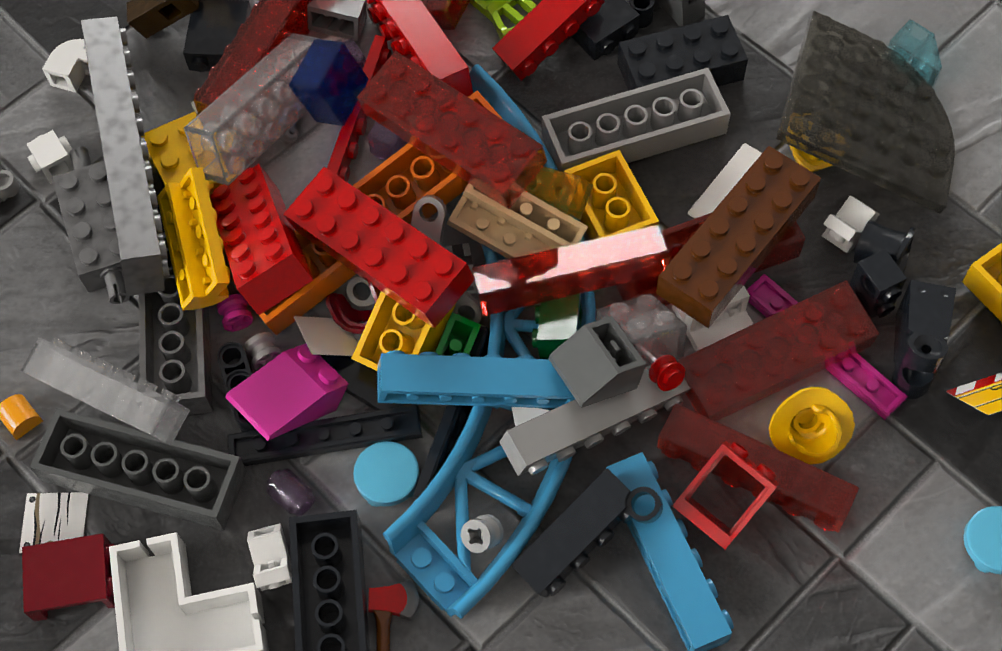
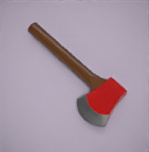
[368,580,419,651]

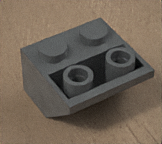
[548,316,646,408]

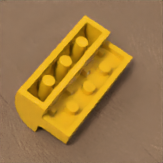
[157,167,230,310]

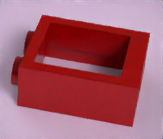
[672,441,779,550]

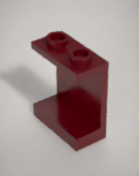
[22,533,115,621]

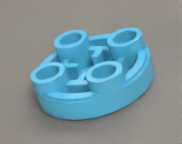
[353,441,420,507]
[964,506,1002,574]

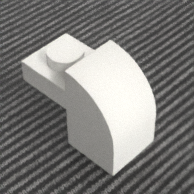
[42,39,90,92]
[822,195,880,253]
[247,523,292,591]

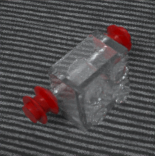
[596,294,687,391]

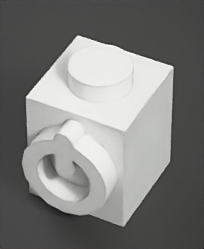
[27,130,74,184]

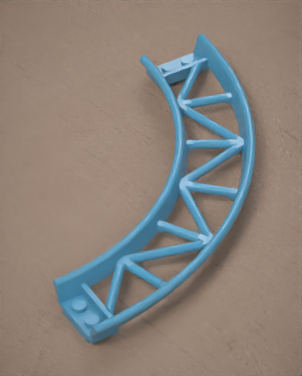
[382,64,596,619]

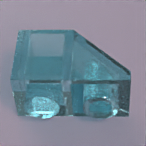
[884,19,942,88]

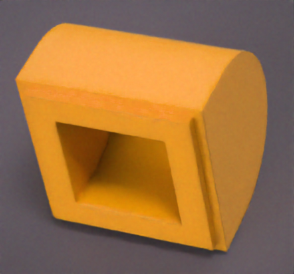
[0,394,43,440]

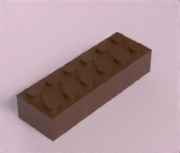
[656,146,821,329]

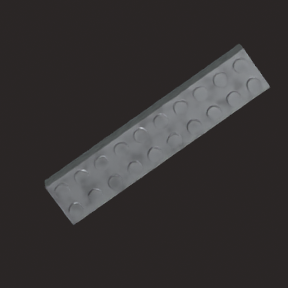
[81,16,170,296]

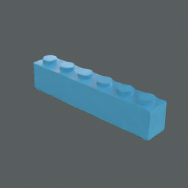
[377,350,575,408]
[606,452,734,651]

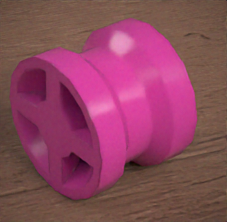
[216,294,254,332]

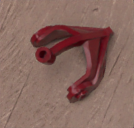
[326,282,381,334]

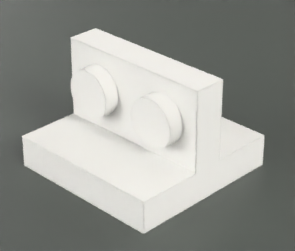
[672,286,757,359]

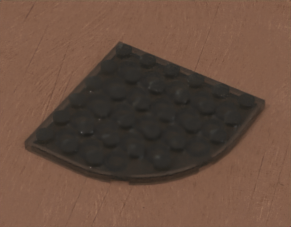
[776,11,955,214]

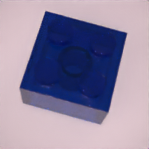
[289,39,369,126]

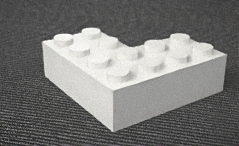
[109,532,269,651]

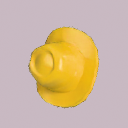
[769,387,855,465]

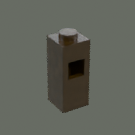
[127,0,199,39]

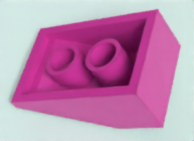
[225,343,349,441]

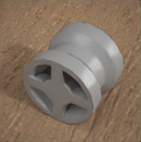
[244,332,282,370]
[461,514,503,553]

